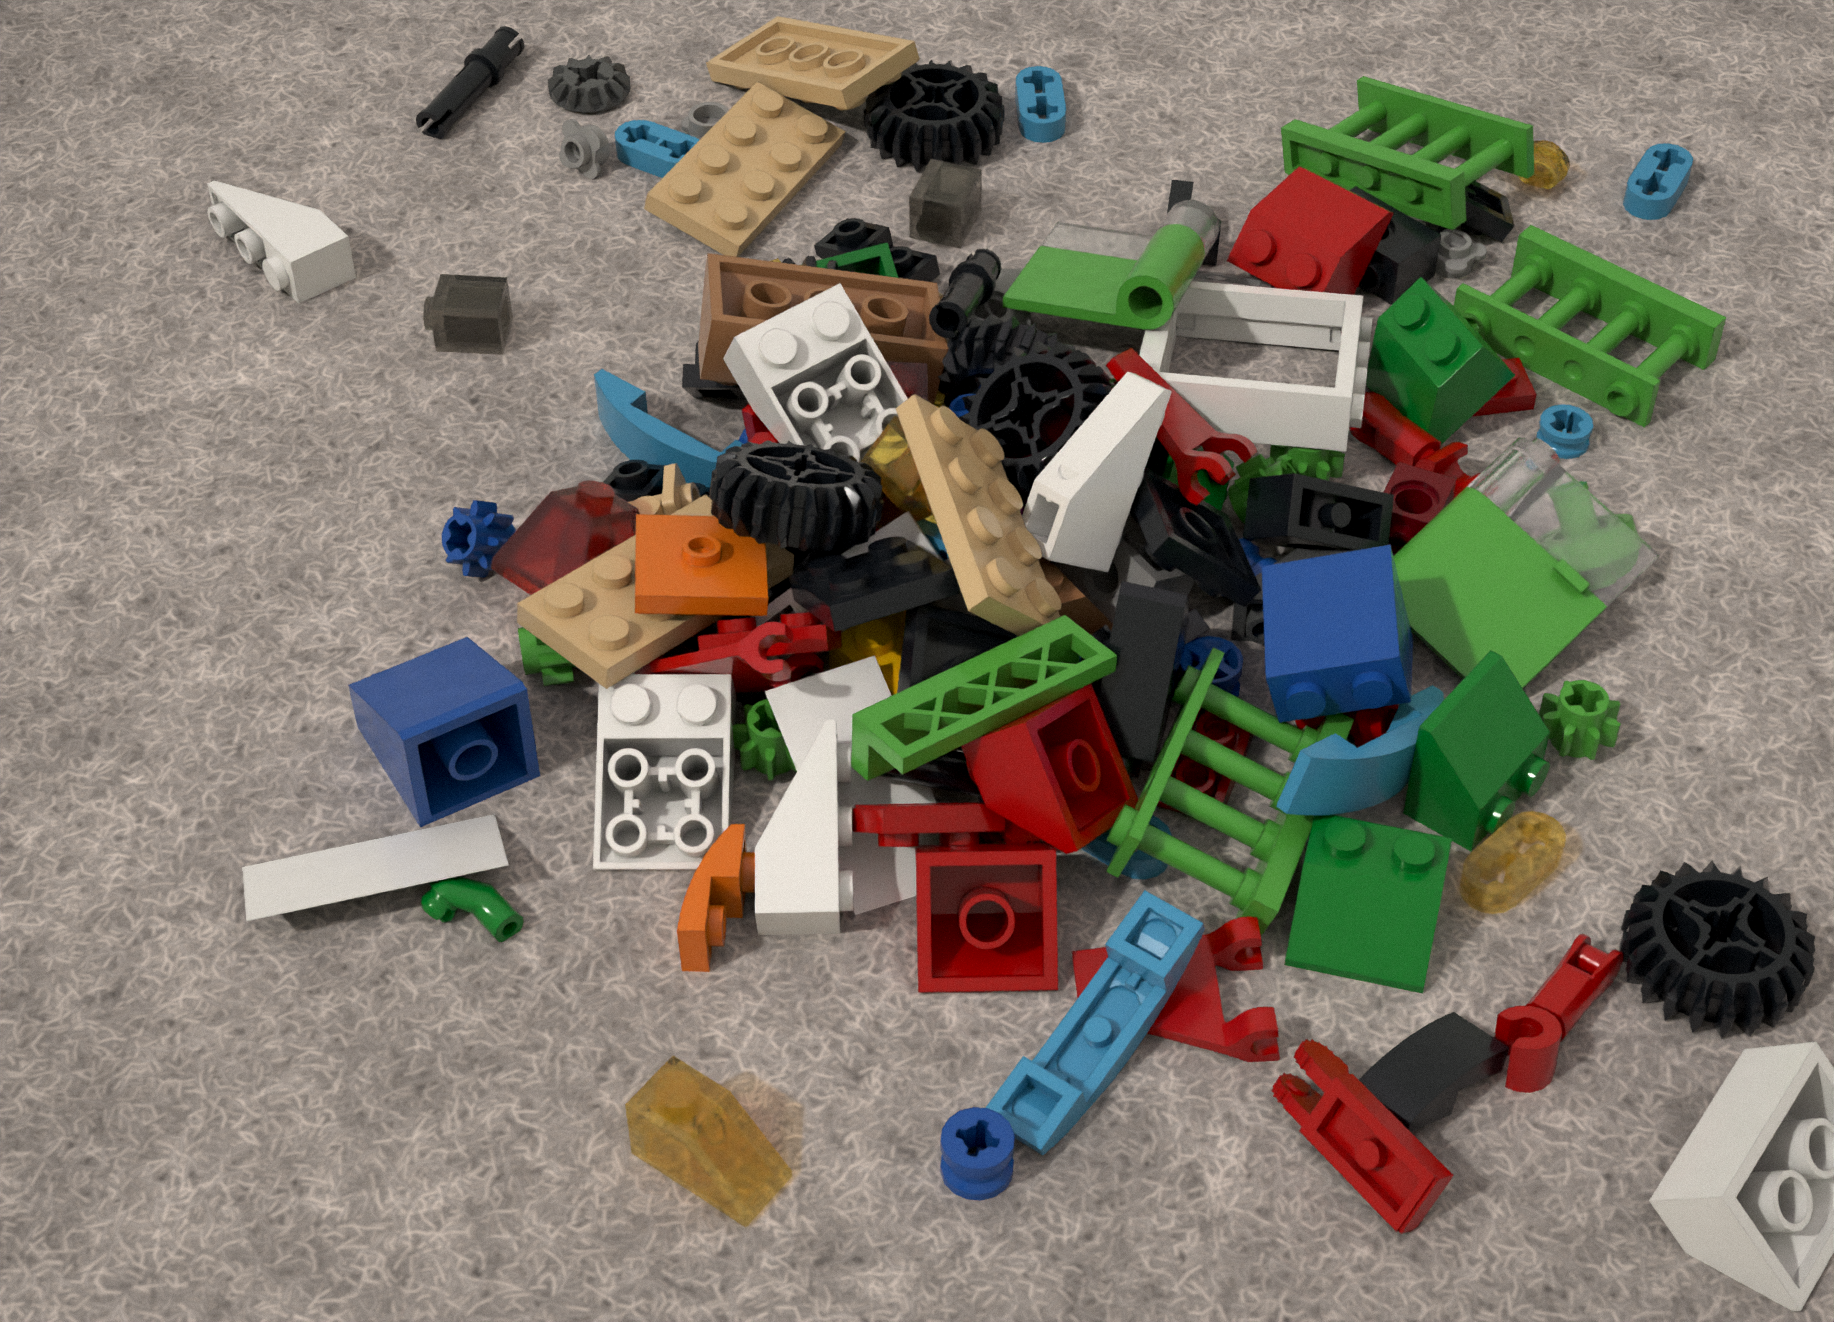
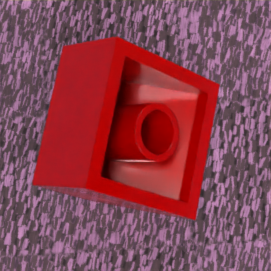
[1227,166,1394,295]
[961,683,1138,854]
[915,843,1058,993]

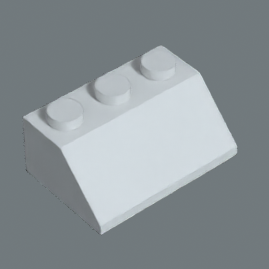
[1649,1042,1834,1311]

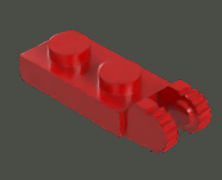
[852,802,1040,847]
[1271,1039,1454,1234]

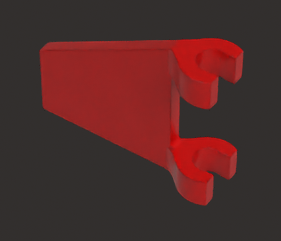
[1106,348,1258,505]
[635,622,824,692]
[1072,916,1280,1062]

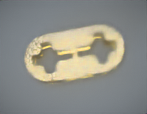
[1459,811,1566,914]

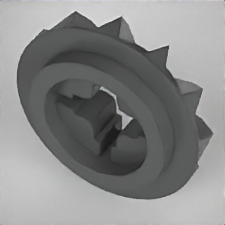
[548,55,631,113]

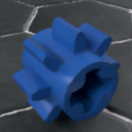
[442,500,518,578]

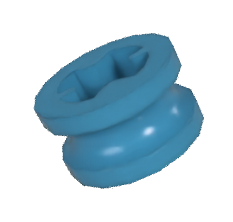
[1536,404,1593,459]

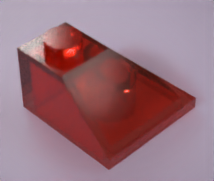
[491,480,640,595]

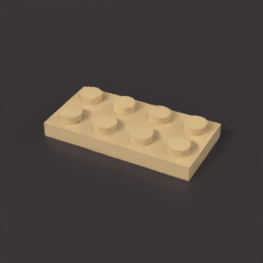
[706,16,920,110]
[644,81,846,257]
[896,394,1062,636]
[517,495,794,689]

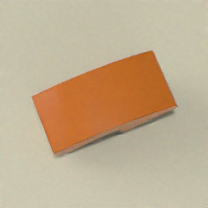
[677,824,755,972]

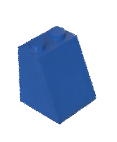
[1262,545,1413,723]
[348,637,540,827]

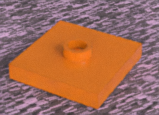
[635,514,768,616]

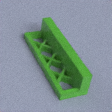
[851,615,1117,781]

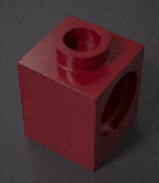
[1383,462,1457,556]

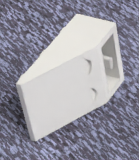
[723,283,912,473]
[593,674,737,870]

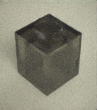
[909,159,982,249]
[423,274,513,355]

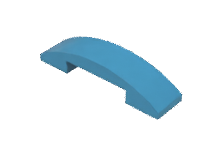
[594,369,743,487]
[1276,685,1444,815]
[986,890,1205,1155]

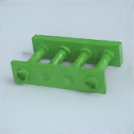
[1281,76,1534,230]
[1454,225,1726,427]
[1106,647,1354,936]

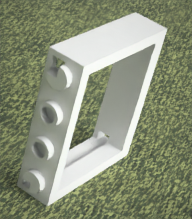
[1139,281,1373,451]

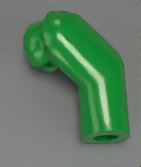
[421,876,524,942]

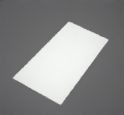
[765,656,939,915]
[242,814,509,921]

